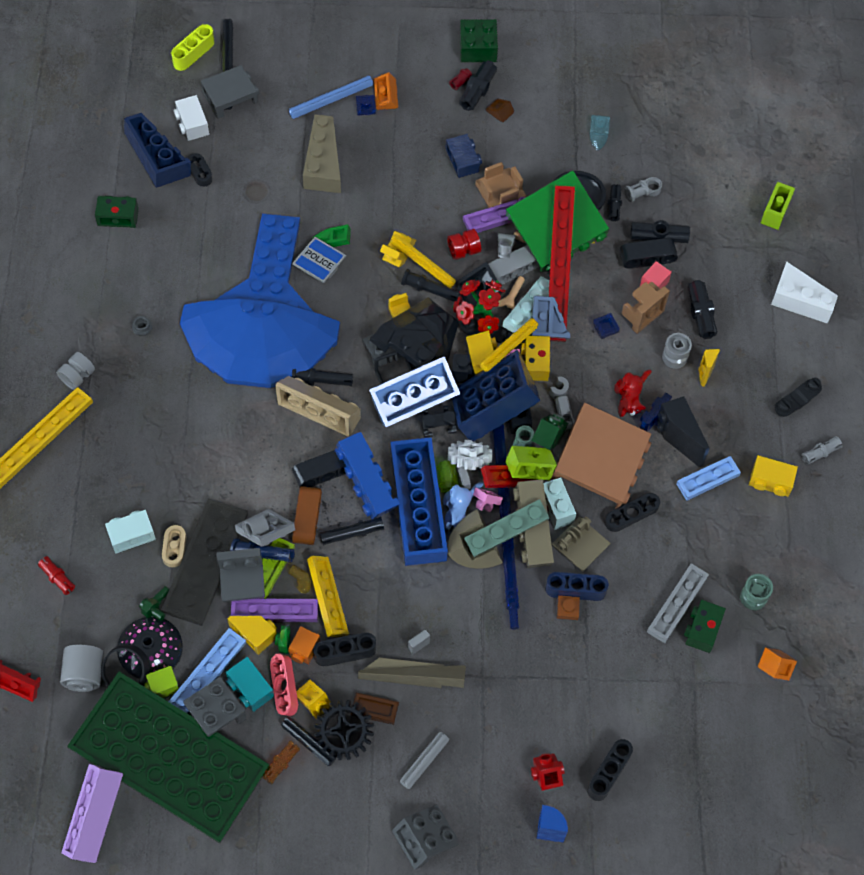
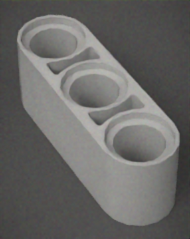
[489,245,539,285]

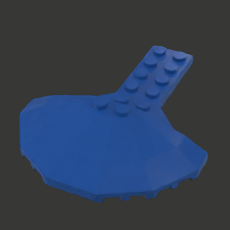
[180,214,340,388]

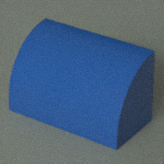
[537,805,568,843]

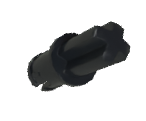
[607,184,622,222]

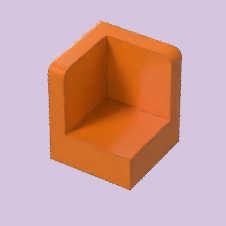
[758,647,797,681]

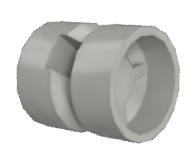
[662,333,692,369]
[56,352,95,390]

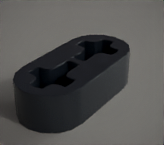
[188,153,213,187]

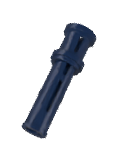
[230,538,295,563]

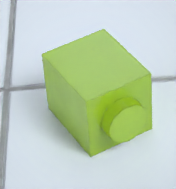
[144,666,179,698]

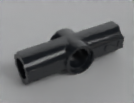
[459,60,497,111]
[630,220,690,243]
[688,280,717,339]

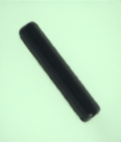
[281,717,336,766]

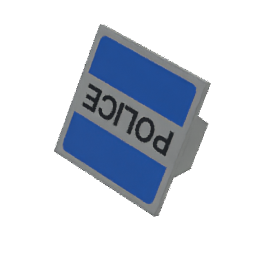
[292,237,346,283]

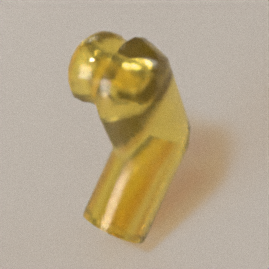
[288,565,312,593]

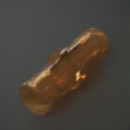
[262,741,300,785]

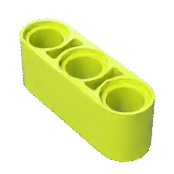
[171,24,215,71]

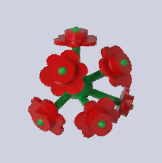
[452,280,506,334]

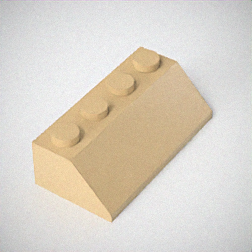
[276,376,361,437]

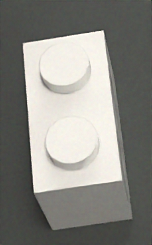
[173,95,209,141]

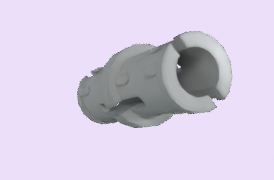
[801,436,843,465]

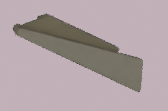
[358,657,466,688]

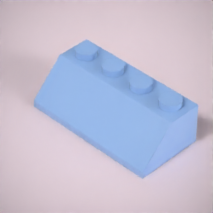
[369,356,460,427]

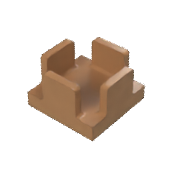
[476,162,526,208]
[622,282,670,334]

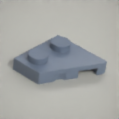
[531,296,570,339]

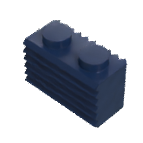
[445,134,482,178]

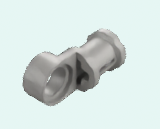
[625,177,662,202]

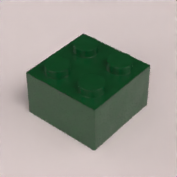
[460,19,498,62]

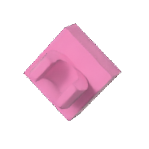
[473,487,503,512]

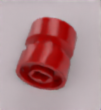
[447,228,481,260]

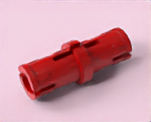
[38,556,75,595]

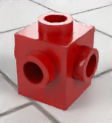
[531,753,565,791]

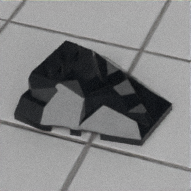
[369,297,459,368]

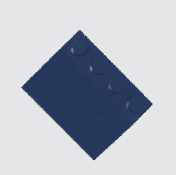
[452,350,540,442]

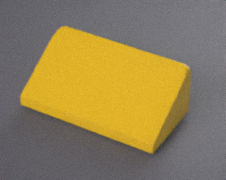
[698,349,720,387]

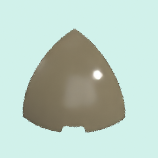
[447,509,503,569]

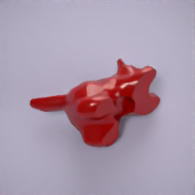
[614,369,652,417]

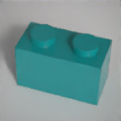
[226,657,274,712]

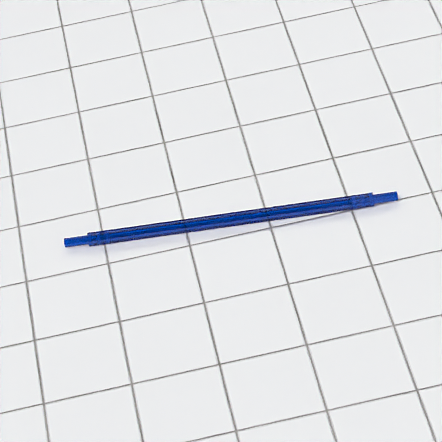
[493,423,519,630]

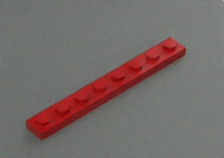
[549,186,575,342]

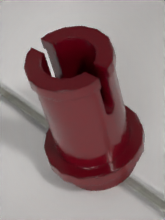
[449,68,472,90]

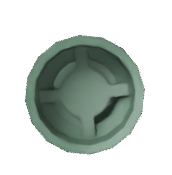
[740,574,773,610]

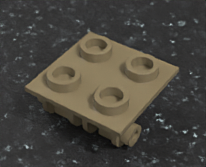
[552,517,611,572]

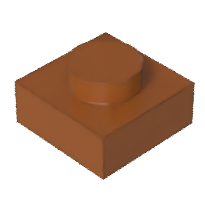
[557,595,580,620]

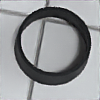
[101,644,150,686]

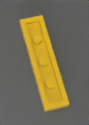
[307,556,349,638]

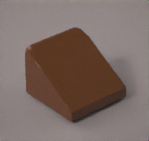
[486,98,514,122]

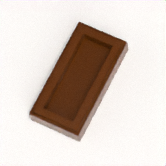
[351,692,399,725]

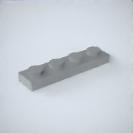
[647,564,709,643]

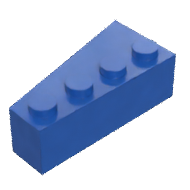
[335,432,400,519]

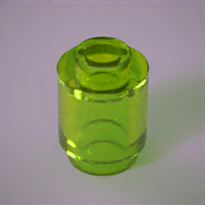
[436,460,458,493]

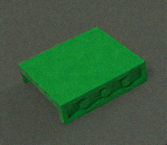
[506,170,609,272]

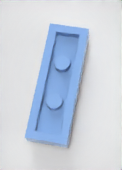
[676,456,741,501]

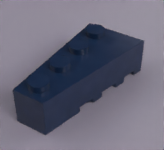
[124,113,191,188]

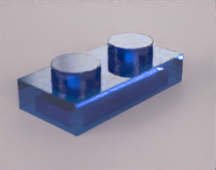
[640,392,672,432]

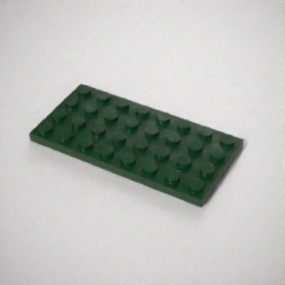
[67,671,269,844]

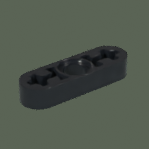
[605,493,660,532]

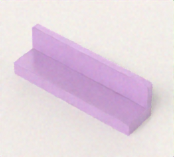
[61,763,123,863]

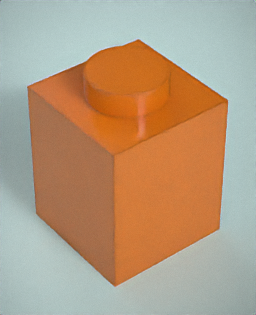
[288,626,320,665]

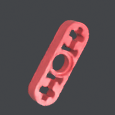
[270,654,298,717]

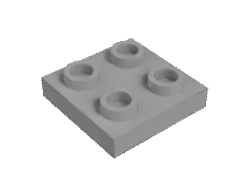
[235,509,295,547]

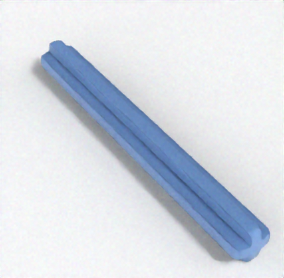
[289,76,373,119]

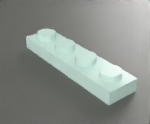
[502,276,549,333]

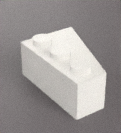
[771,262,838,323]

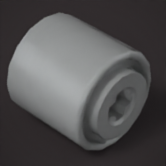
[60,645,104,692]

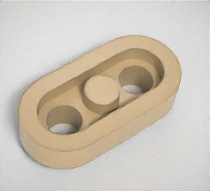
[162,525,186,567]

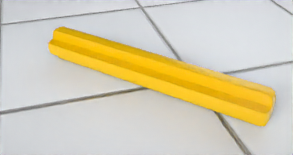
[391,234,456,288]
[480,318,539,372]

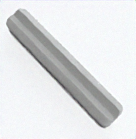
[400,732,449,789]

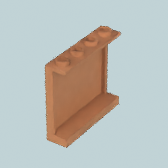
[551,402,651,509]

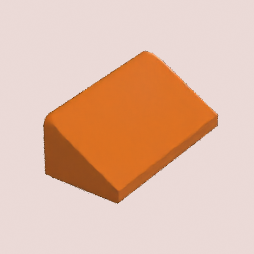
[373,72,398,110]

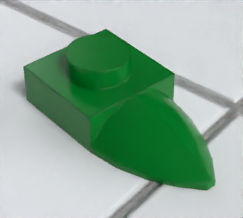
[312,224,351,247]
[275,625,291,654]

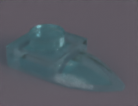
[590,115,610,150]

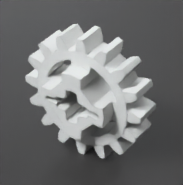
[448,440,493,470]

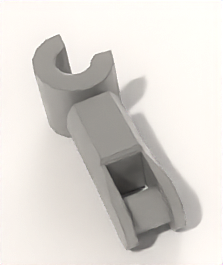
[497,233,516,258]
[549,377,575,432]

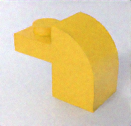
[380,231,416,267]

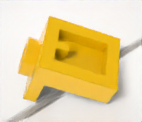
[388,293,411,318]
[296,680,331,719]

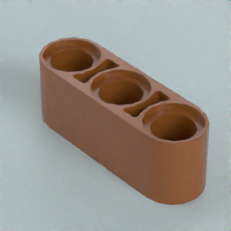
[292,486,322,545]

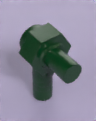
[139,586,171,621]

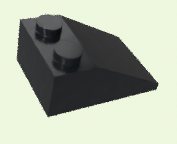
[655,396,710,467]

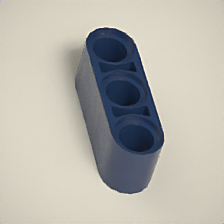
[545,572,609,601]

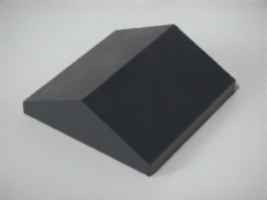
[455,261,505,307]

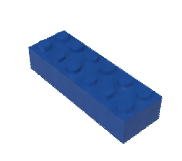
[390,437,448,566]

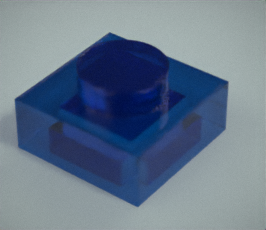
[356,95,376,116]
[593,313,620,339]

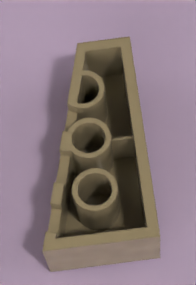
[303,114,341,193]
[513,479,554,568]

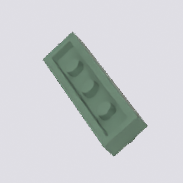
[464,499,550,558]

